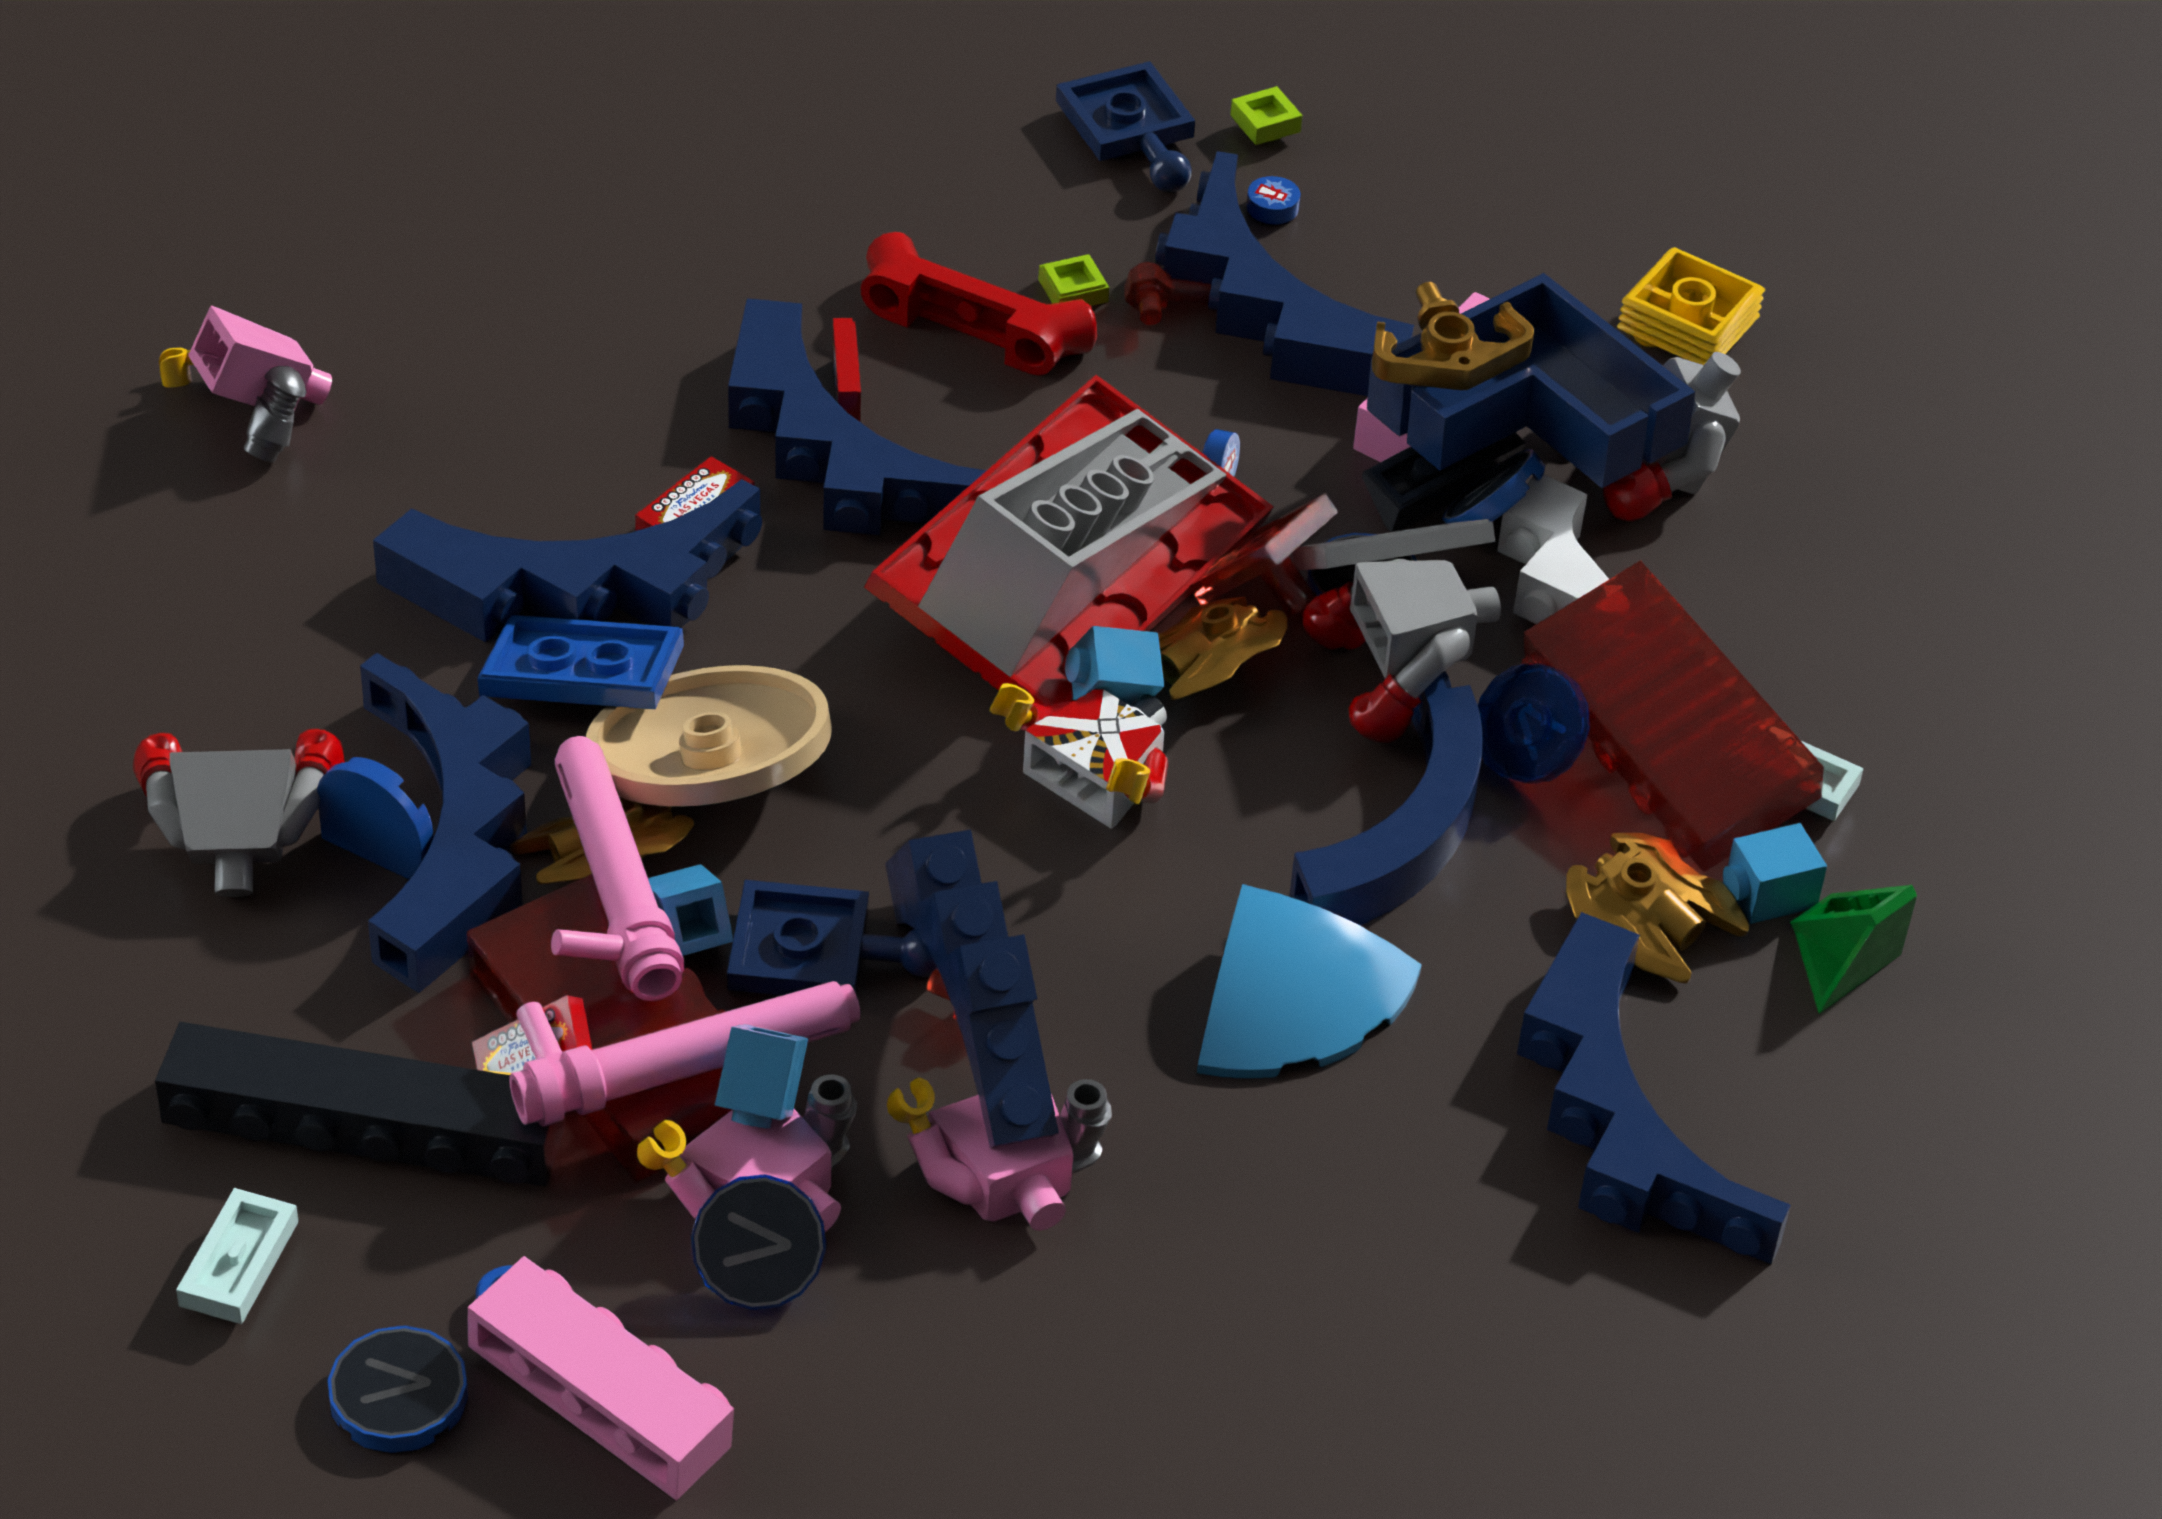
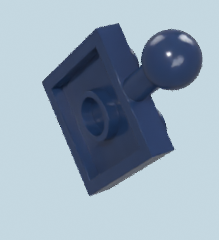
[1056,61,1195,193]
[727,880,940,995]

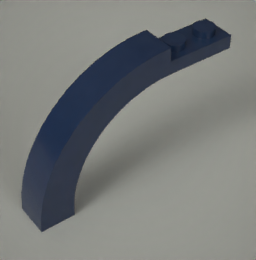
[1289,671,1482,925]

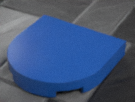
[317,757,434,879]

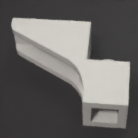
[1497,475,1630,661]

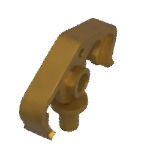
[1372,282,1534,390]

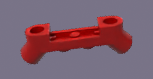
[860,232,1097,375]

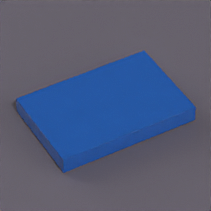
[477,615,684,710]

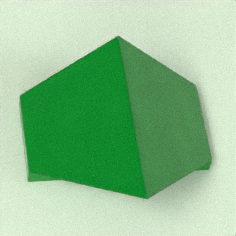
[1790,885,1917,1014]

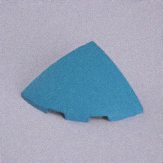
[1197,884,1422,1078]

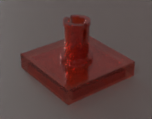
[1188,494,1338,618]

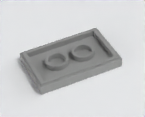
[1292,519,1495,571]

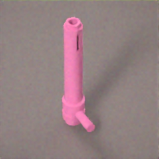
[551,736,684,1001]
[509,981,860,1127]

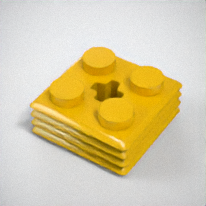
[1617,247,1765,365]

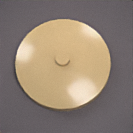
[586,665,832,807]

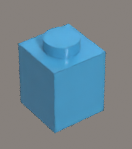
[1065,626,1164,705]
[1723,823,1827,924]
[648,864,734,956]
[715,1024,809,1128]

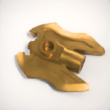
[1158,597,1288,700]
[509,797,694,885]
[1566,833,1749,983]

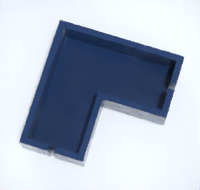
[1367,273,1696,488]

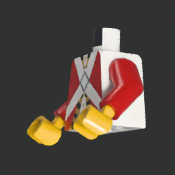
[989,683,1168,829]

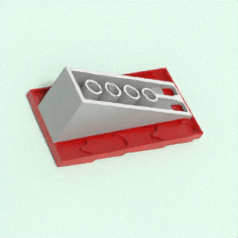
[864,375,1274,706]

